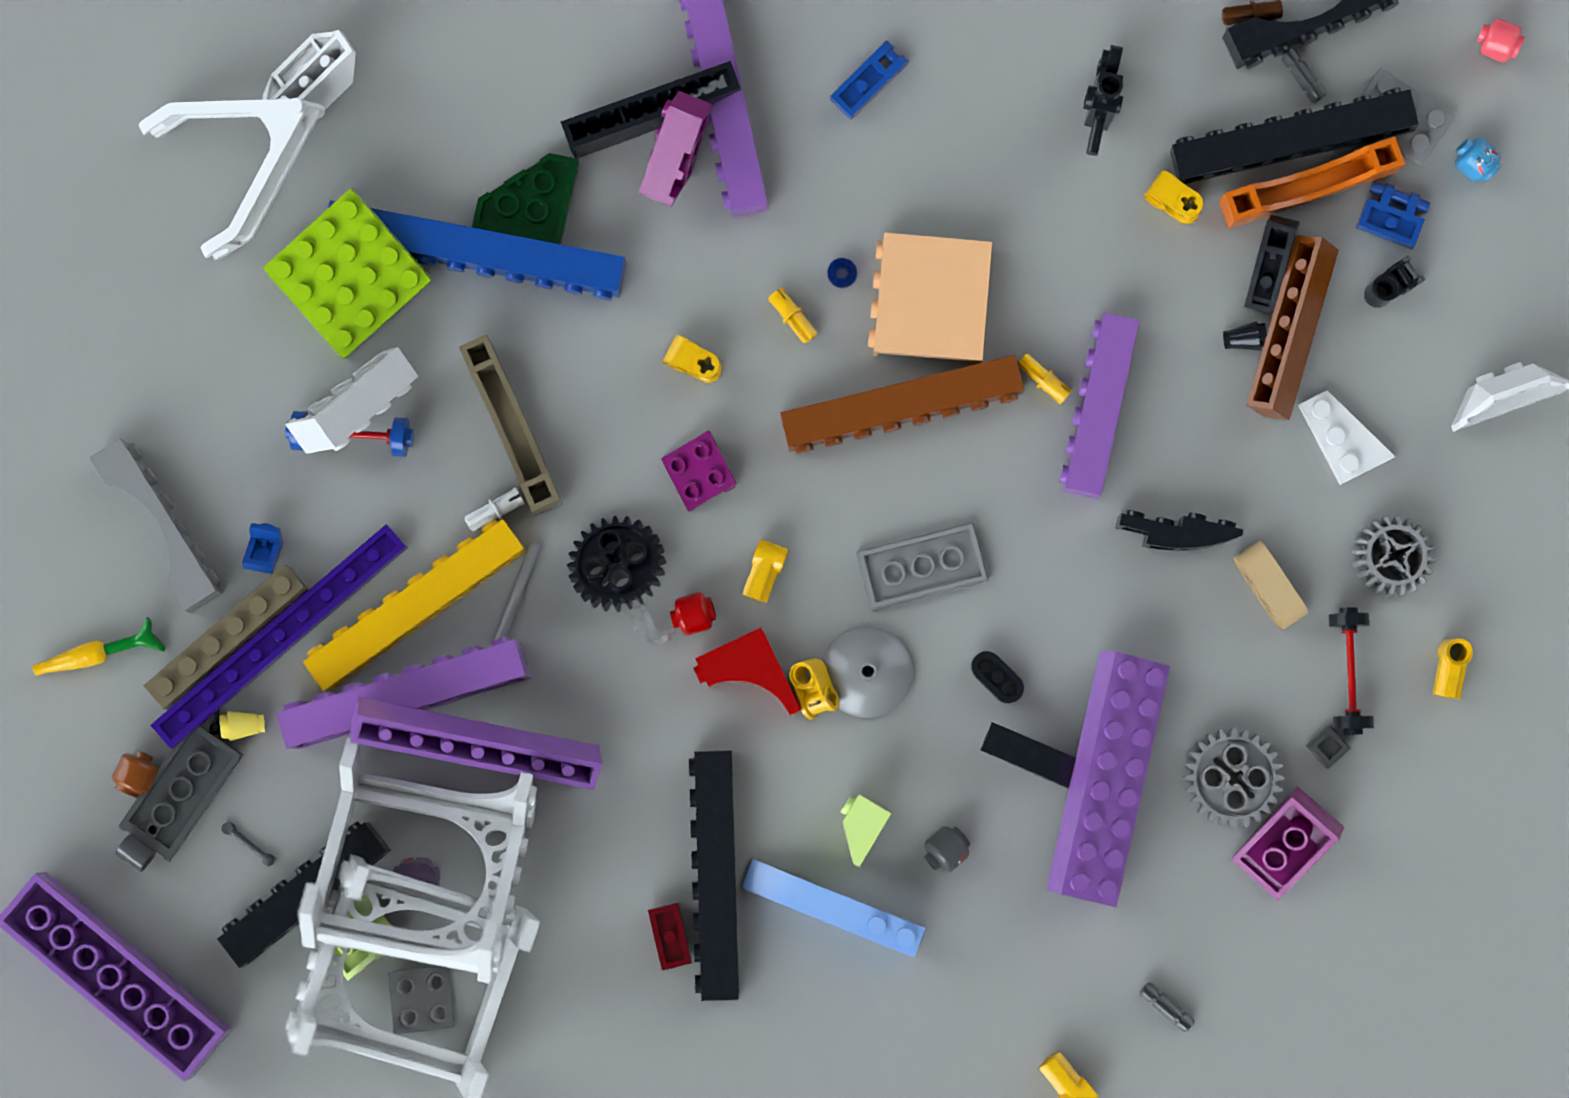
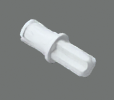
[465,487,525,532]

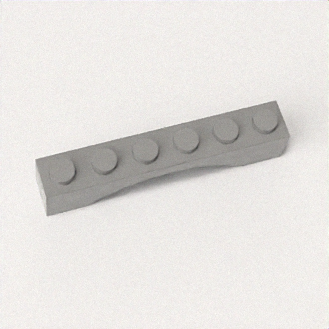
[90,438,222,613]

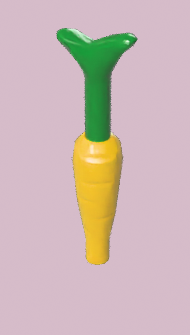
[32,617,165,676]

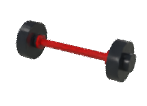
[1329,607,1374,735]

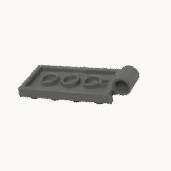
[115,726,244,872]

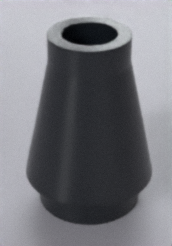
[1223,321,1267,351]

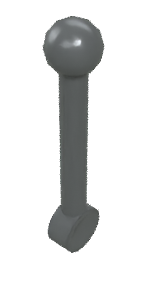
[222,822,275,866]

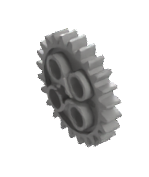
[1183,728,1285,828]

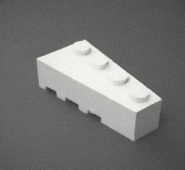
[285,347,418,454]

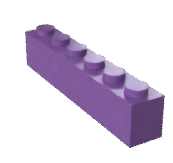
[1059,312,1140,499]

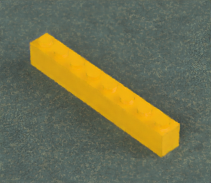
[302,519,527,692]

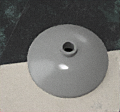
[823,627,913,718]

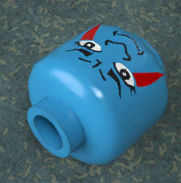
[1455,137,1501,182]

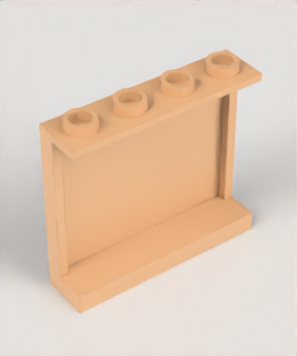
[868,232,992,365]

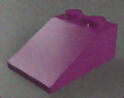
[1232,786,1344,900]

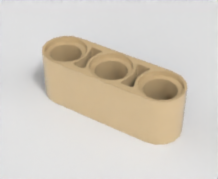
[1233,541,1308,631]

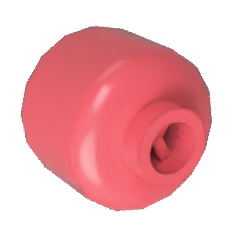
[1476,18,1525,63]

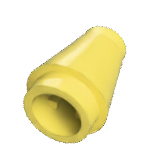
[220,711,265,741]

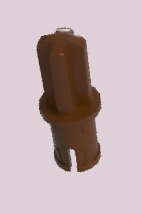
[1222,0,1283,25]

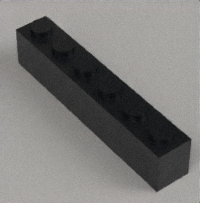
[217,821,391,968]

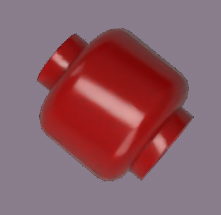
[670,592,717,636]

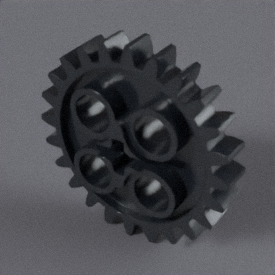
[567,516,667,612]

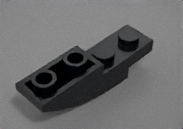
[1115,510,1244,551]

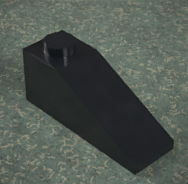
[1244,214,1300,314]

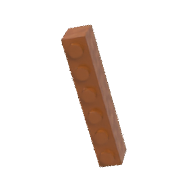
[1246,235,1339,420]

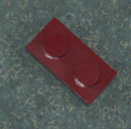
[648,902,692,971]

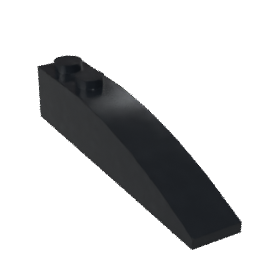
[560,61,741,159]

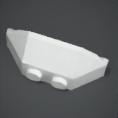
[262,30,356,130]
[1451,362,1569,432]

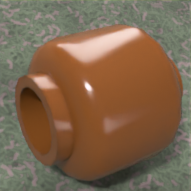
[112,750,158,798]

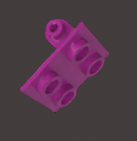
[661,430,737,512]

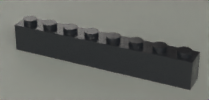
[1170,88,1419,184]
[689,751,739,1001]

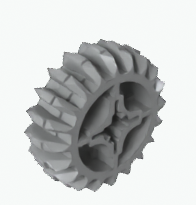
[1352,515,1436,597]

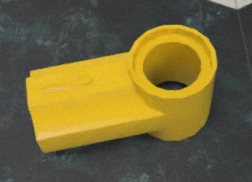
[742,539,789,604]
[1432,638,1473,700]
[1038,1051,1099,1098]

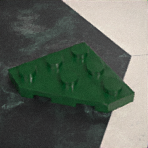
[472,153,580,245]

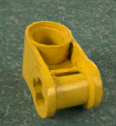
[1144,170,1203,224]
[662,334,722,383]
[789,658,840,720]

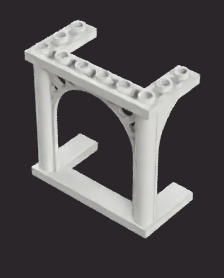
[298,737,538,983]
[285,854,540,1098]

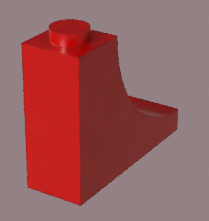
[693,627,801,716]

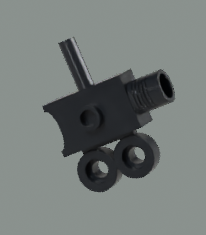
[1083,45,1123,156]

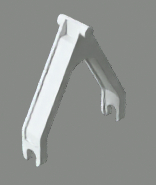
[139,98,325,260]

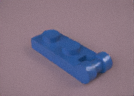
[830,40,909,120]

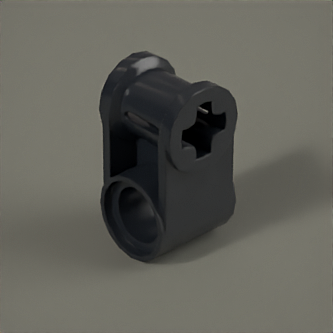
[1364,255,1426,308]

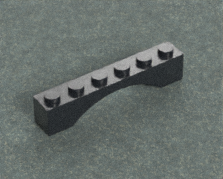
[1222,0,1399,69]

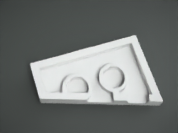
[1298,390,1396,485]

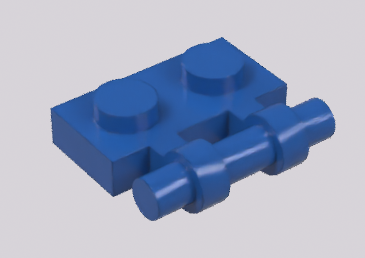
[1356,181,1430,249]

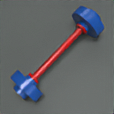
[285,411,414,457]

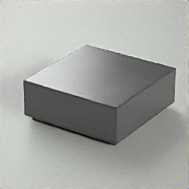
[1306,726,1351,769]

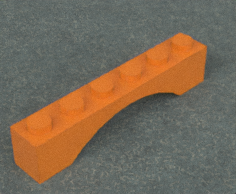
[1218,136,1405,229]

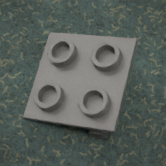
[388,966,454,1035]

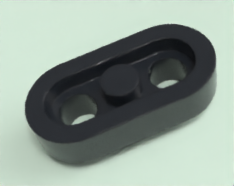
[971,651,1024,704]

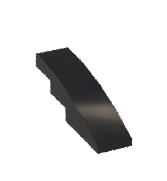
[980,722,1076,789]

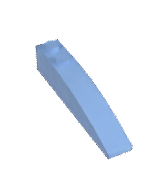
[742,859,926,958]

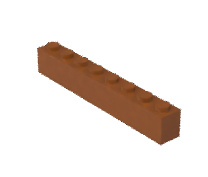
[780,355,1024,454]

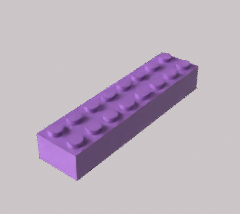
[276,636,531,750]
[1046,651,1170,907]
[0,872,233,1081]

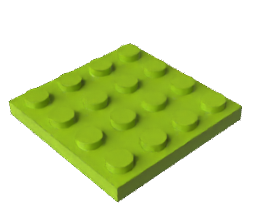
[263,188,433,359]

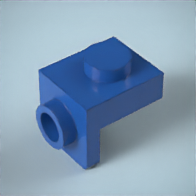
[242,523,283,574]

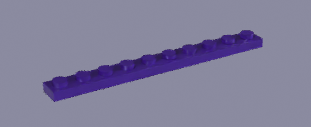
[150,524,408,749]

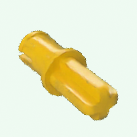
[768,287,817,343]
[1018,354,1072,405]

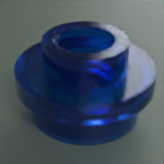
[827,258,857,288]

